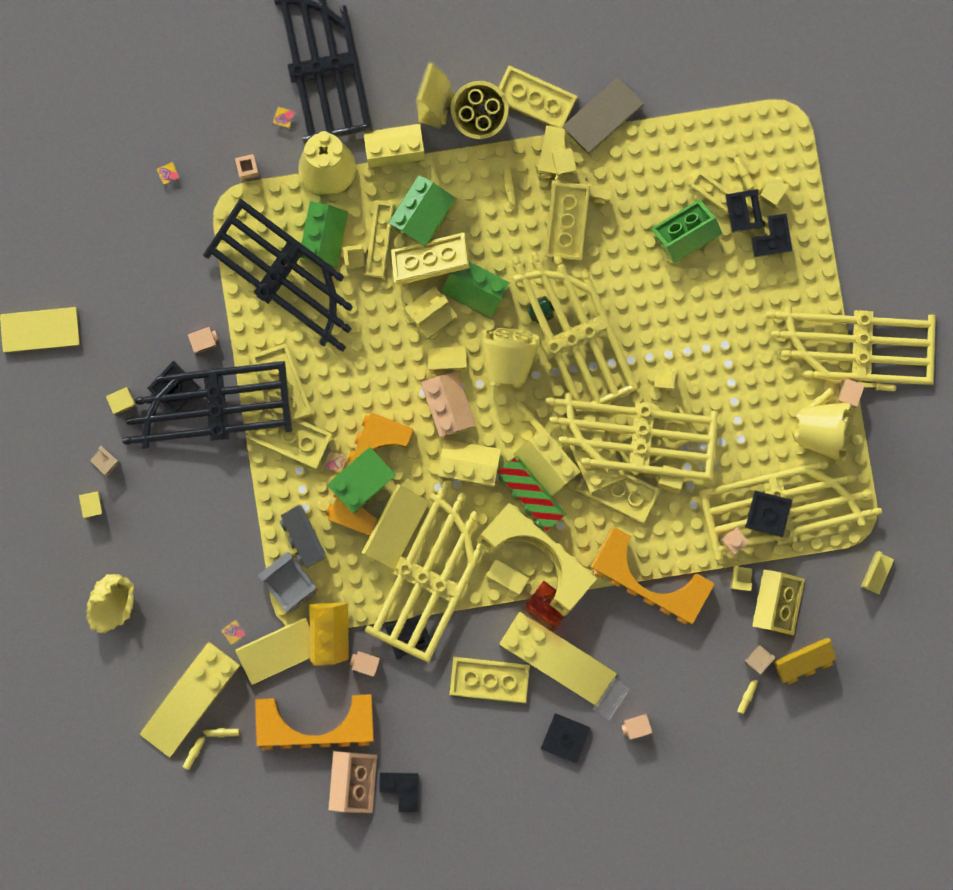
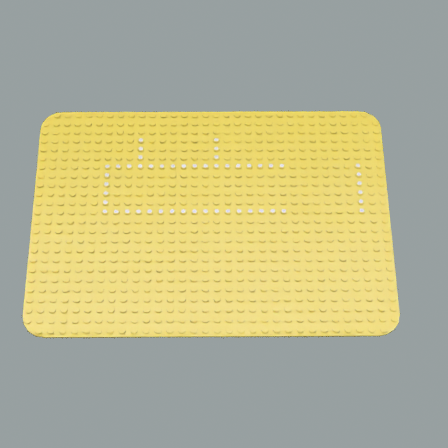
[213,99,877,628]

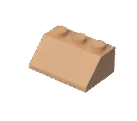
[421,372,476,439]
[329,752,377,813]

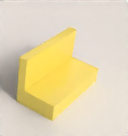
[427,346,467,371]
[861,551,894,595]

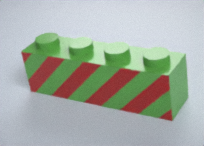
[497,456,567,531]

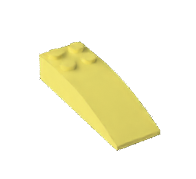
[417,63,454,129]
[499,612,617,706]
[140,642,241,758]

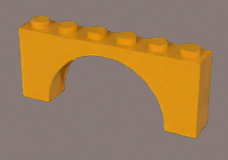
[326,412,414,536]
[590,527,715,625]
[255,695,374,750]

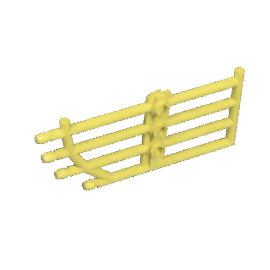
[512,252,639,416]
[766,306,936,385]
[546,393,718,481]
[699,461,882,560]
[364,479,484,663]

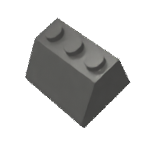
[279,504,327,568]

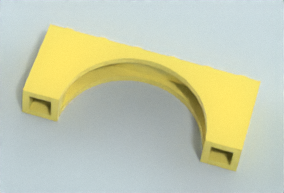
[476,503,597,616]

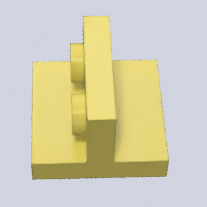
[404,286,458,339]

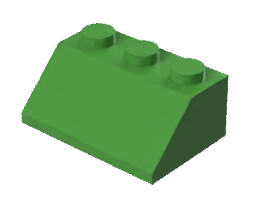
[388,175,456,247]
[651,199,723,263]
[299,201,348,268]
[441,261,510,319]

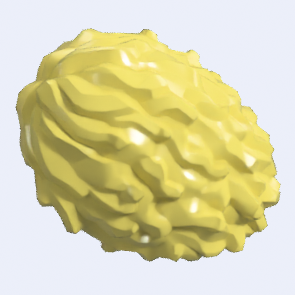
[86,574,135,633]

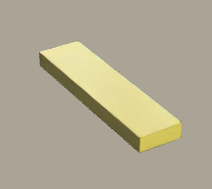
[365,200,394,279]

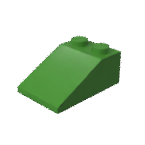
[327,447,396,514]

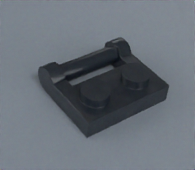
[725,189,765,233]
[385,615,431,660]

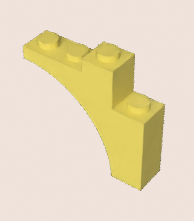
[537,125,611,205]

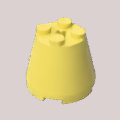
[451,81,509,139]
[298,131,356,195]
[481,328,540,388]
[794,403,853,461]

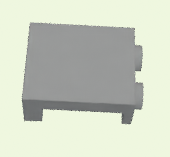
[257,552,317,613]

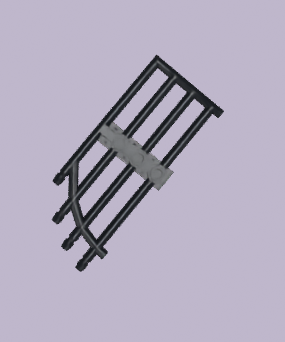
[274,0,373,144]
[203,198,353,352]
[122,361,292,449]

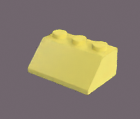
[364,124,425,168]
[513,427,581,496]
[437,439,501,487]
[752,570,805,635]

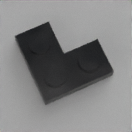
[751,213,792,258]
[379,772,419,812]

